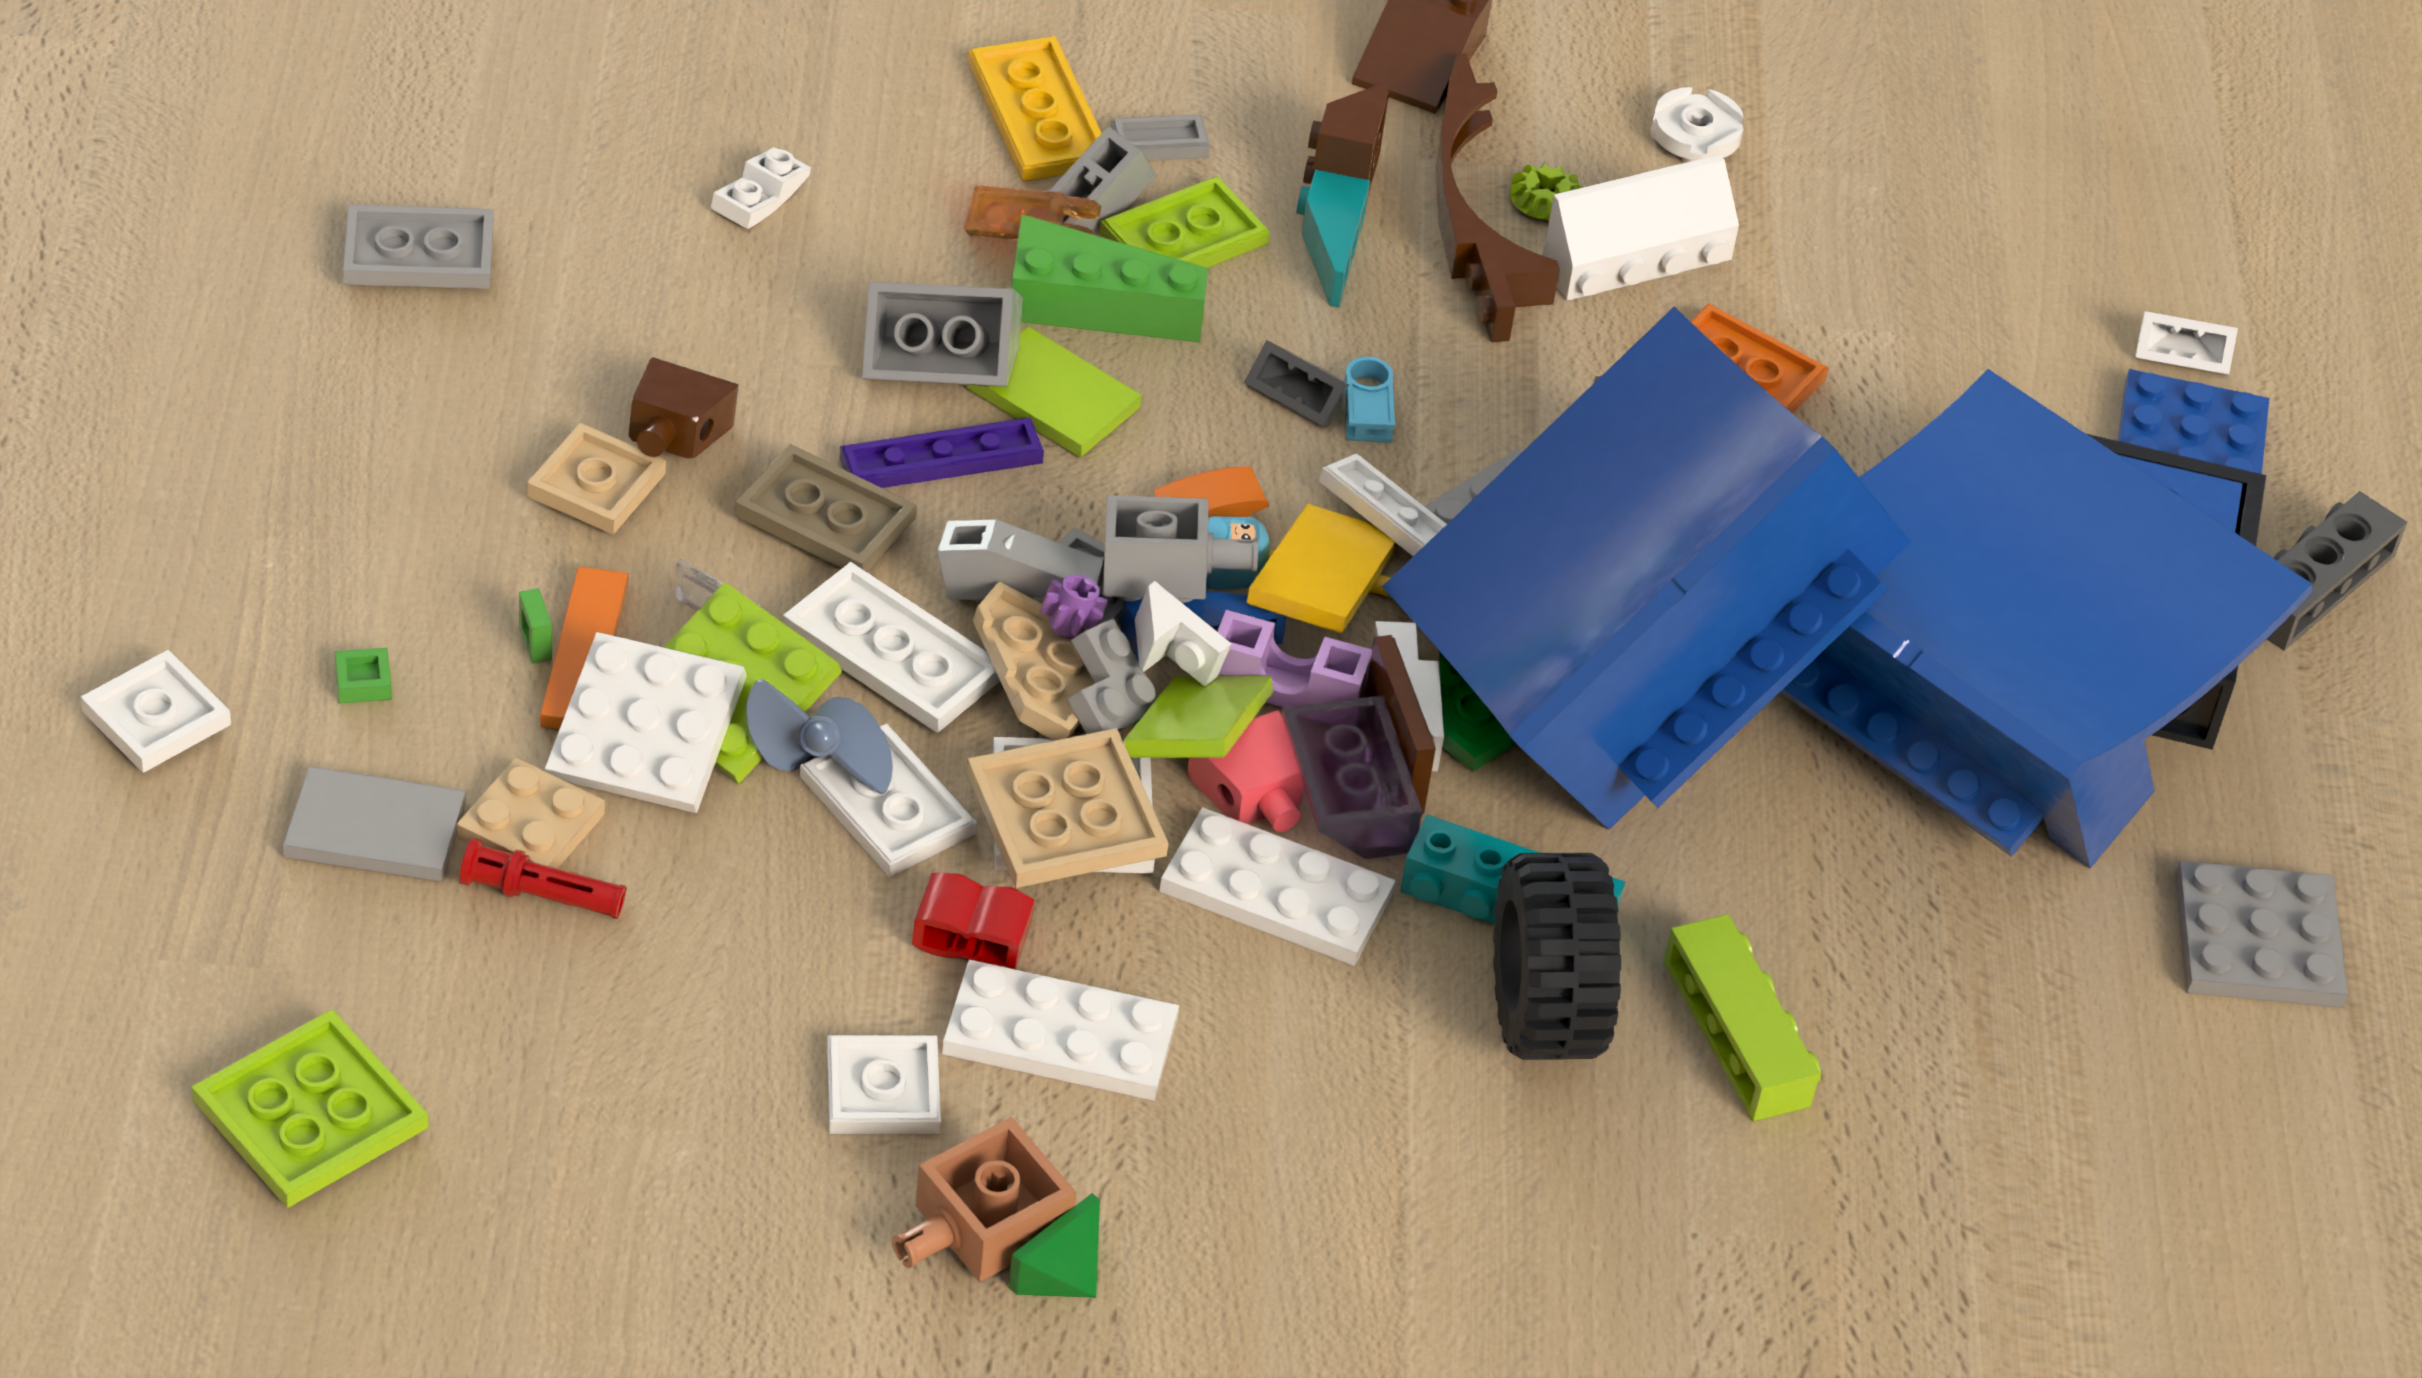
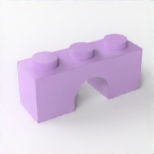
[1217,610,1372,727]

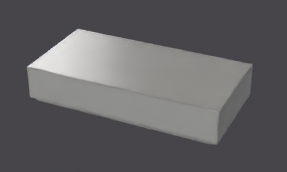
[1110,115,1210,161]

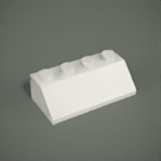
[1543,155,1739,301]

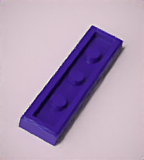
[840,417,1044,488]

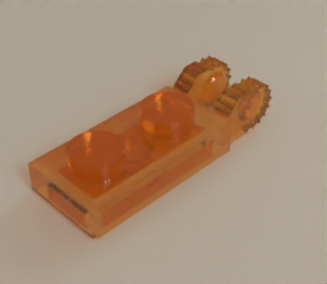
[964,185,1102,240]

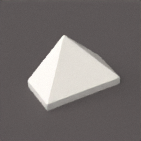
[2135,311,2238,375]

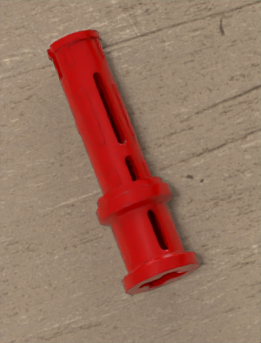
[459,838,627,919]

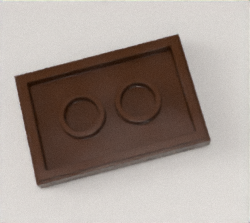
[1363,635,1436,820]

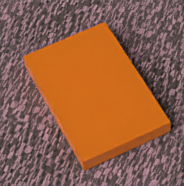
[1690,303,1829,413]

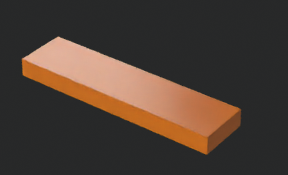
[540,566,629,730]

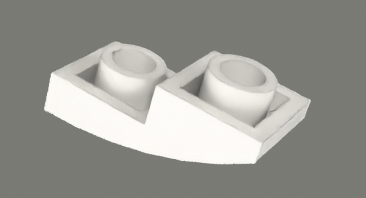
[711,147,811,229]

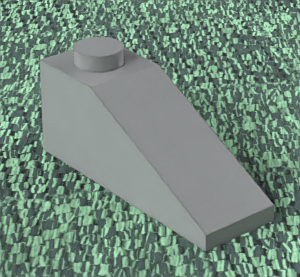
[1014,126,1156,235]

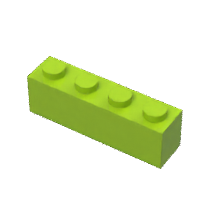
[1663,914,1821,1122]

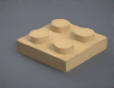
[527,423,666,535]
[456,758,605,869]

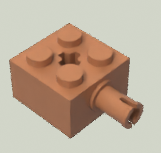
[892,1117,1076,1282]

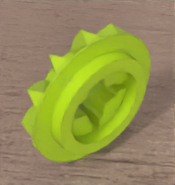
[1509,162,1583,220]

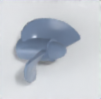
[746,679,893,794]

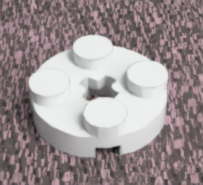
[1650,87,1744,163]

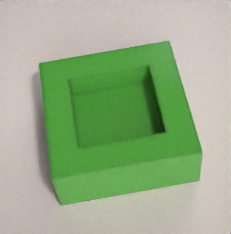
[519,588,552,664]
[335,648,392,704]

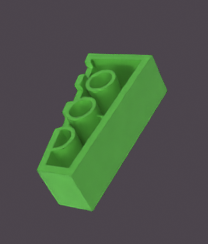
[1012,214,1208,343]

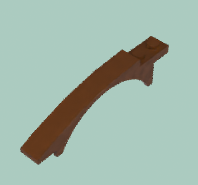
[1436,53,1560,342]

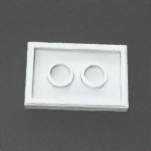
[800,723,977,878]

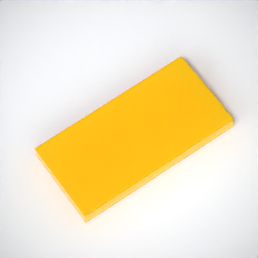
[968,36,1102,182]
[1246,504,1398,633]

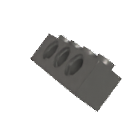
[2267,491,2407,651]

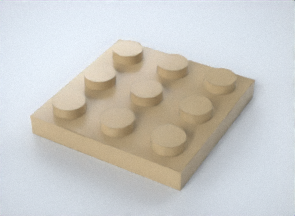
[966,728,1169,888]

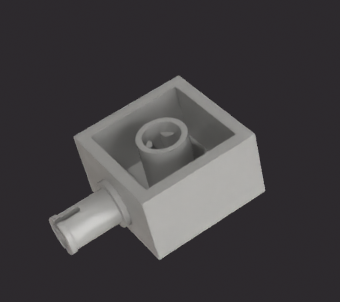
[1103,495,1258,603]

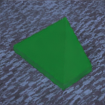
[1008,1193,1100,1298]

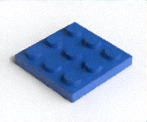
[2117,369,2270,474]

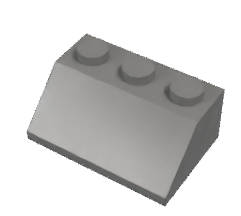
[862,282,1023,387]

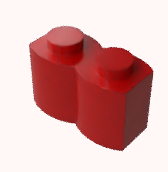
[912,873,1035,970]

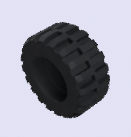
[1493,853,1621,1060]

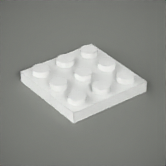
[545,632,747,813]

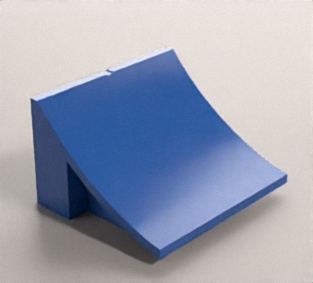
[1382,306,1911,829]
[1780,369,2313,869]

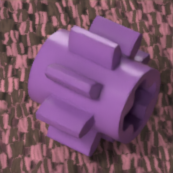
[1040,575,1108,638]

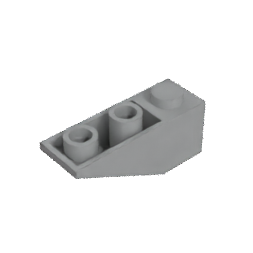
[938,519,1104,601]

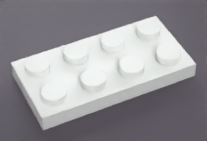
[783,562,1000,733]
[1159,807,1396,966]
[942,960,1179,1101]

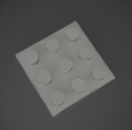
[2176,860,2348,1008]

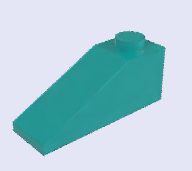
[1296,169,1370,307]

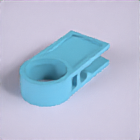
[1344,356,1395,443]

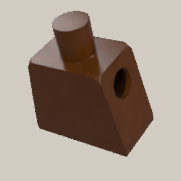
[628,357,739,459]

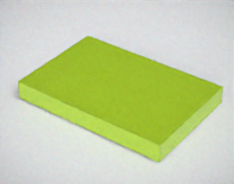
[1100,176,1270,268]
[967,326,1142,458]
[1124,675,1274,758]

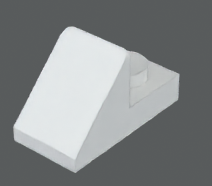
[1135,581,1232,687]

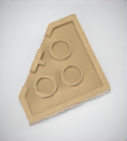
[972,581,1095,740]

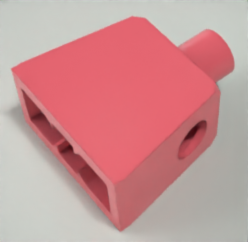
[1187,710,1306,832]

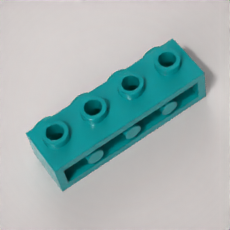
[1400,814,1626,924]

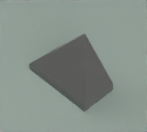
[1244,340,1349,428]

